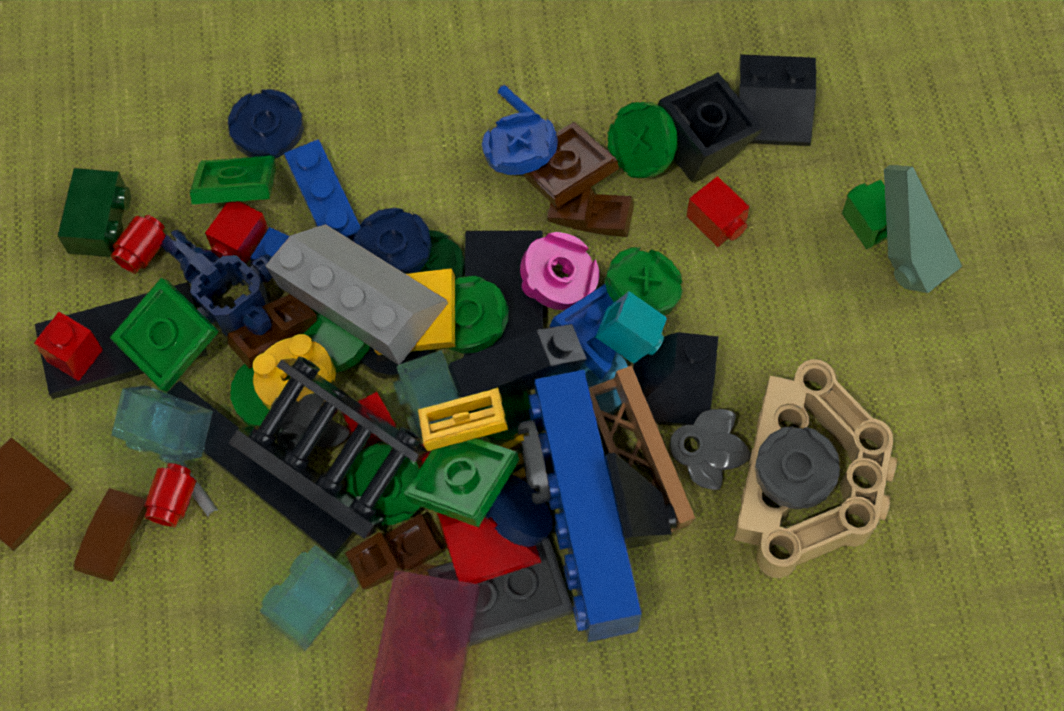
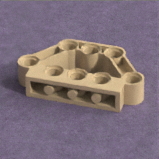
[734,359,897,578]

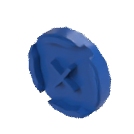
[482,112,558,175]

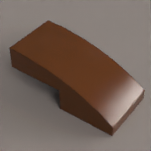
[547,187,634,237]
[227,294,317,369]
[73,488,147,582]
[345,514,444,590]

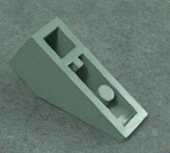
[884,165,962,293]

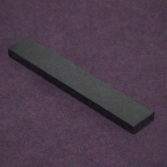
[151,381,357,559]

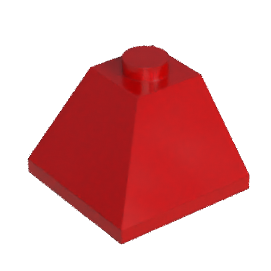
[436,512,541,589]

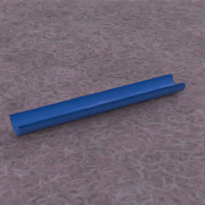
[498,85,556,132]

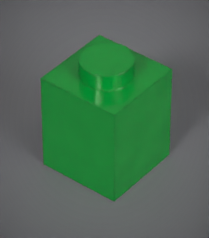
[842,179,887,250]

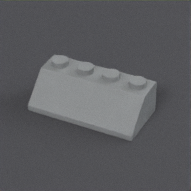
[265,224,448,365]

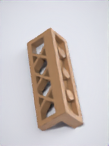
[589,365,695,532]

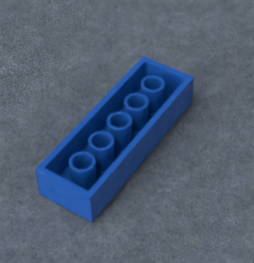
[528,370,642,642]

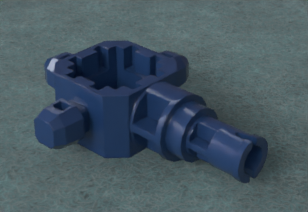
[162,230,273,336]

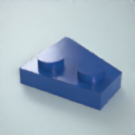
[549,284,616,381]

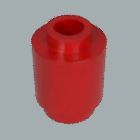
[111,215,166,274]
[144,463,197,528]

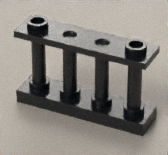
[229,356,429,539]

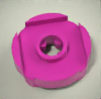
[520,232,599,310]

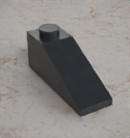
[448,324,587,398]

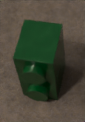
[58,168,131,257]

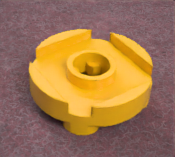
[252,334,336,410]

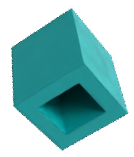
[595,291,667,364]

